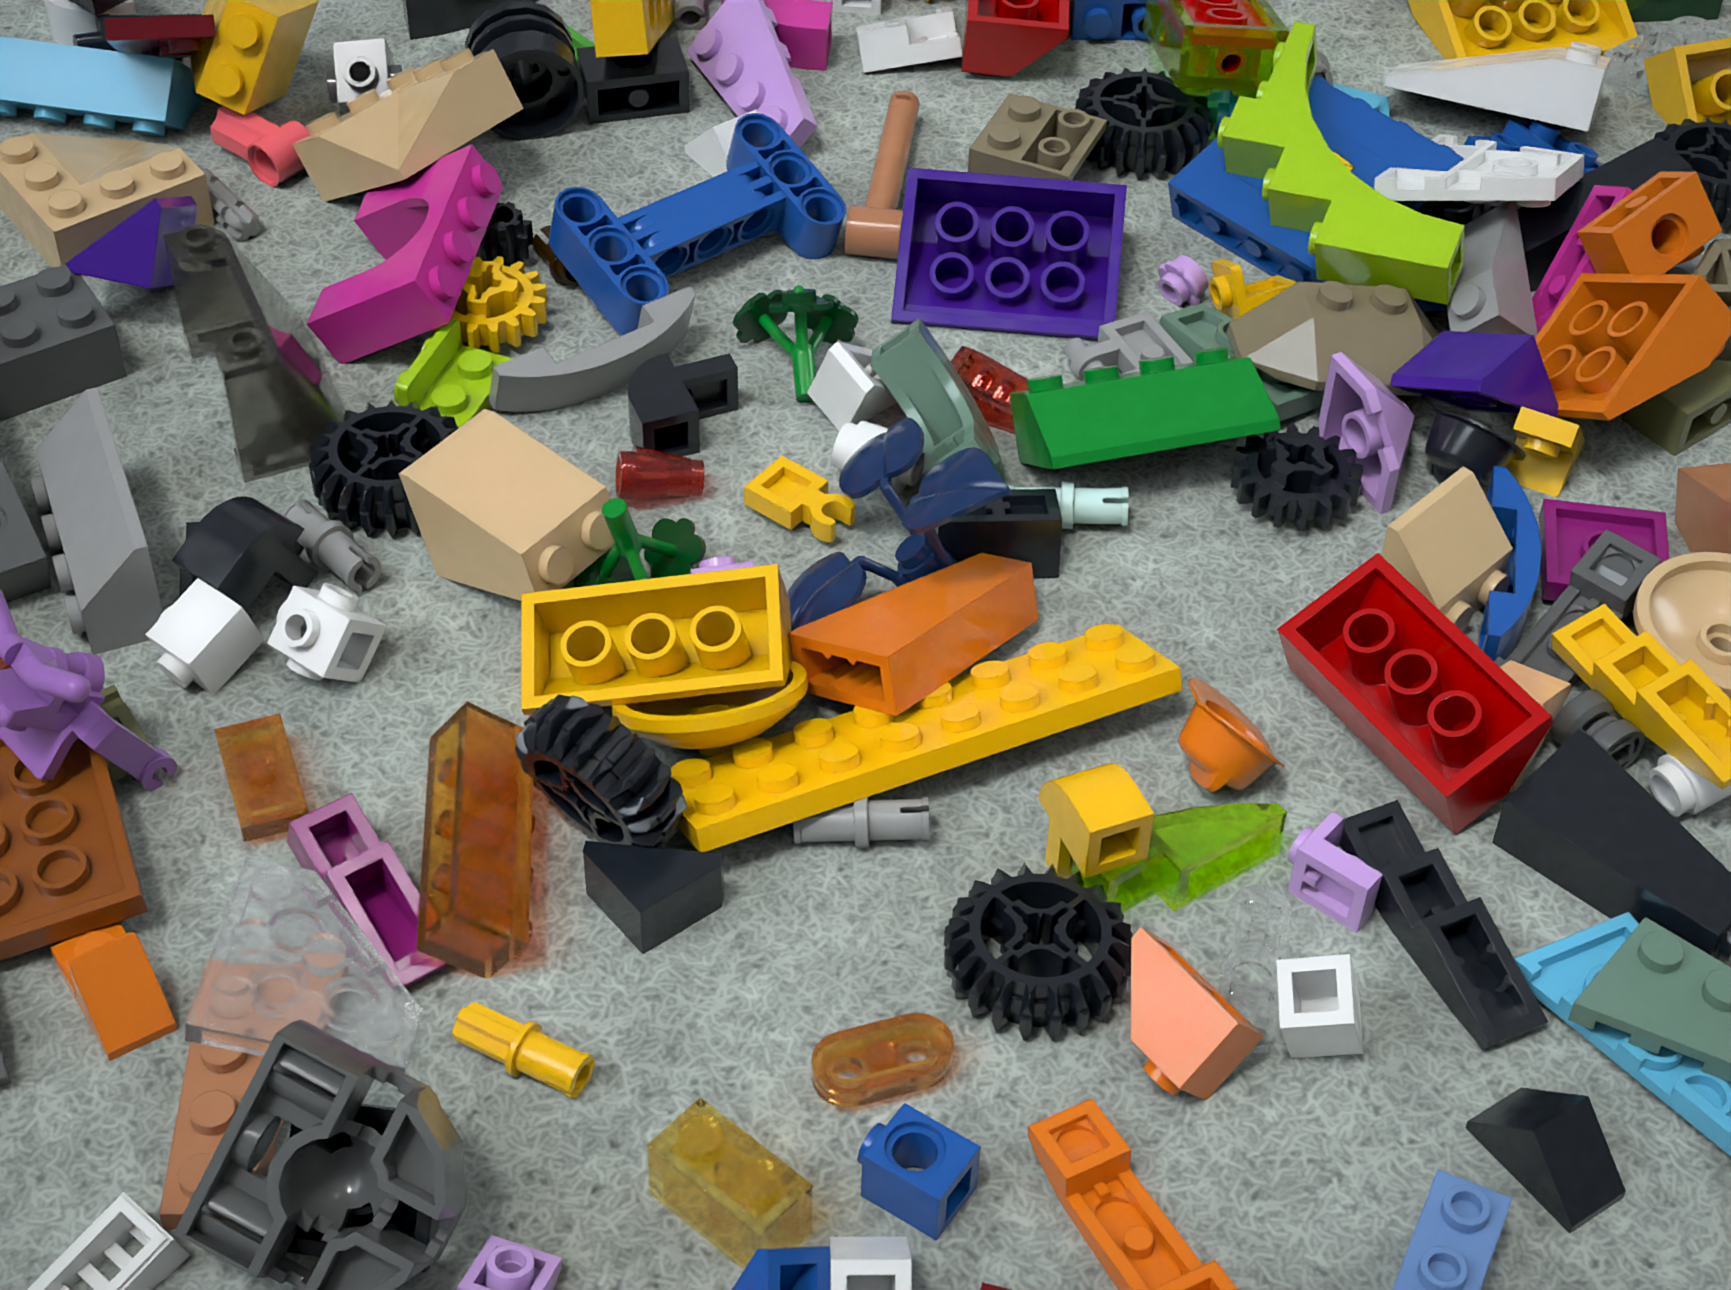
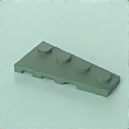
[1568,917,1731,1082]

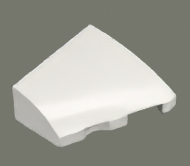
[856,6,962,73]

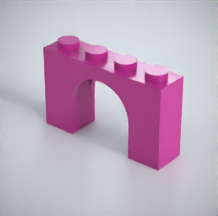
[306,144,503,364]

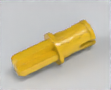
[452,1002,595,1099]

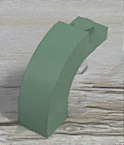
[870,318,1001,475]

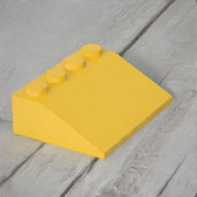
[1407,0,1641,60]

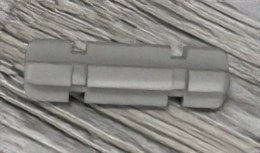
[200,168,261,241]

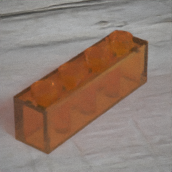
[416,701,535,979]

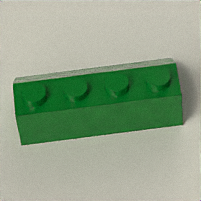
[1010,347,1281,469]

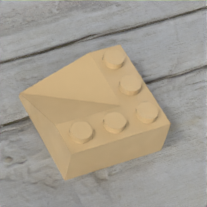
[292,48,524,202]
[0,133,215,277]

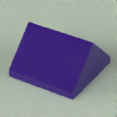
[65,196,198,289]
[1390,331,1559,418]

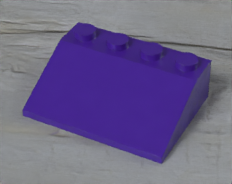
[891,167,1127,341]

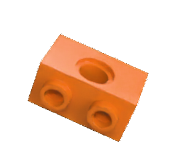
[1577,171,1723,274]

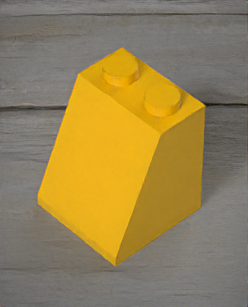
[190,0,319,115]

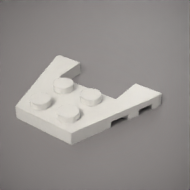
[1374,134,1585,207]

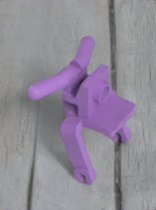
[0,589,177,791]

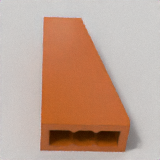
[788,553,1039,716]

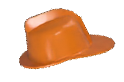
[1178,677,1285,792]

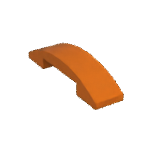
[1028,1098,1238,1290]

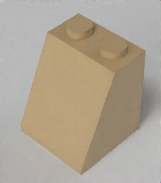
[399,409,614,601]

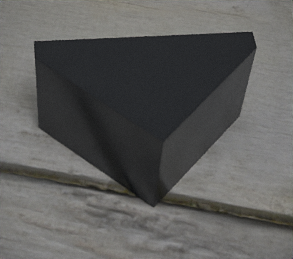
[583,841,724,954]
[1466,1087,1626,1234]

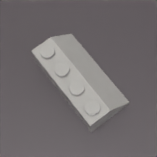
[30,387,163,654]

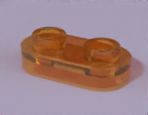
[811,1013,954,1108]

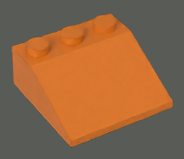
[1535,273,1731,421]

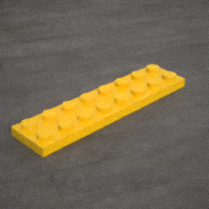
[671,624,1183,852]

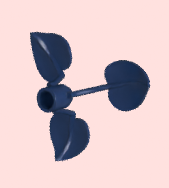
[787,417,1011,631]

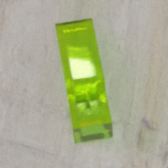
[1071,803,1287,913]

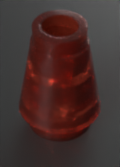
[615,445,705,505]

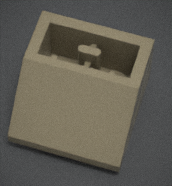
[968,93,1107,181]

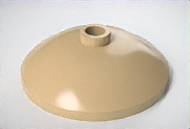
[1633,552,1731,699]

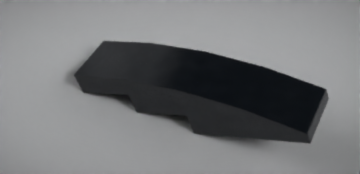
[1339,800,1548,1050]

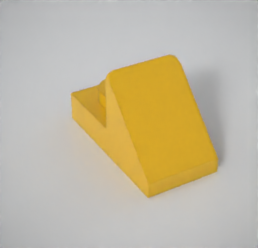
[1506,406,1585,497]

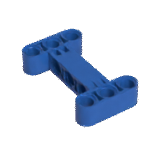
[549,113,846,335]

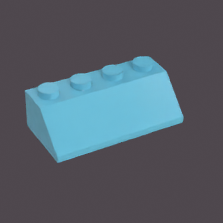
[0,36,204,137]

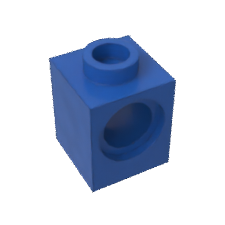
[857,1103,981,1241]

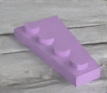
[686,0,817,148]

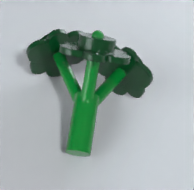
[733,285,859,403]
[574,498,706,587]

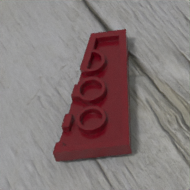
[104,14,216,62]

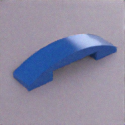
[1478,466,1541,661]

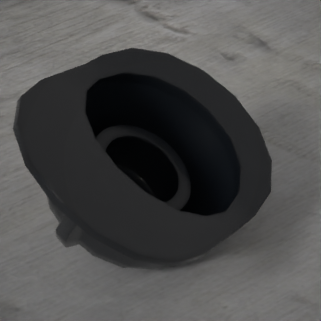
[1421,396,1526,487]

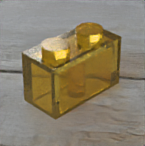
[647,1097,813,1270]

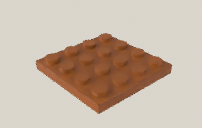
[0,737,148,961]

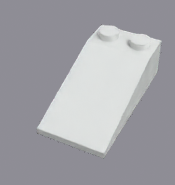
[1384,42,1611,132]

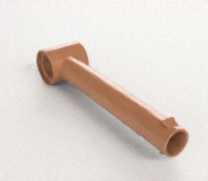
[845,90,920,260]

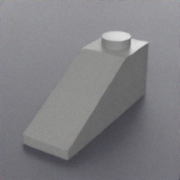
[1447,201,1538,338]

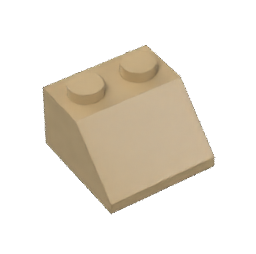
[1381,466,1513,632]

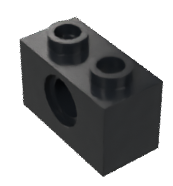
[576,37,690,125]

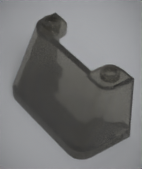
[163,224,345,483]

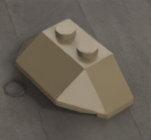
[1227,281,1439,396]

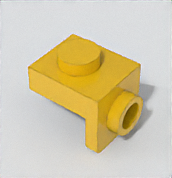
[1209,258,1297,319]

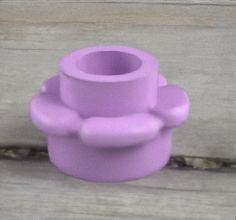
[1158,255,1209,306]

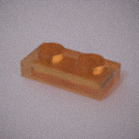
[214,713,309,842]

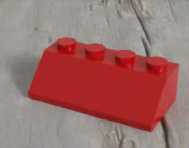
[961,0,1069,76]
[1277,553,1553,835]

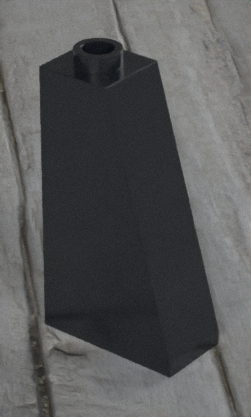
[1517,137,1692,292]
[1492,729,1731,963]

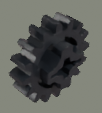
[1230,423,1363,531]

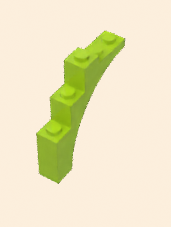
[1217,21,1465,305]

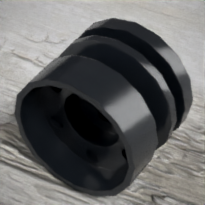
[465,0,584,141]

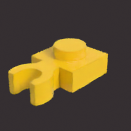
[744,455,855,543]

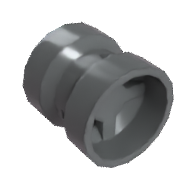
[1550,690,1645,769]

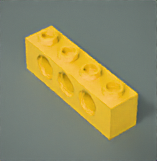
[590,0,674,57]

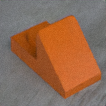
[50,921,178,1061]

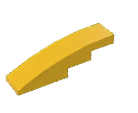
[1551,603,1731,790]

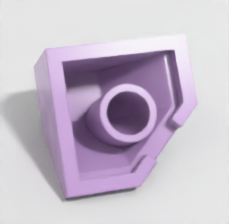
[1318,352,1415,514]

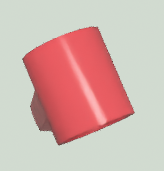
[210,106,310,187]

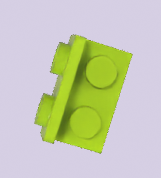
[394,319,514,428]

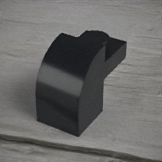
[628,353,738,466]
[172,496,317,612]

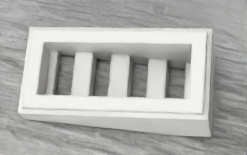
[27,1192,190,1290]

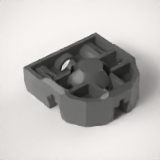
[174,1020,467,1290]

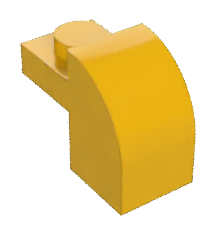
[1038,763,1154,878]

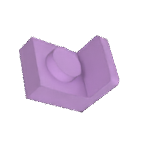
[1287,812,1382,933]

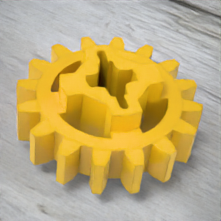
[432,256,548,353]

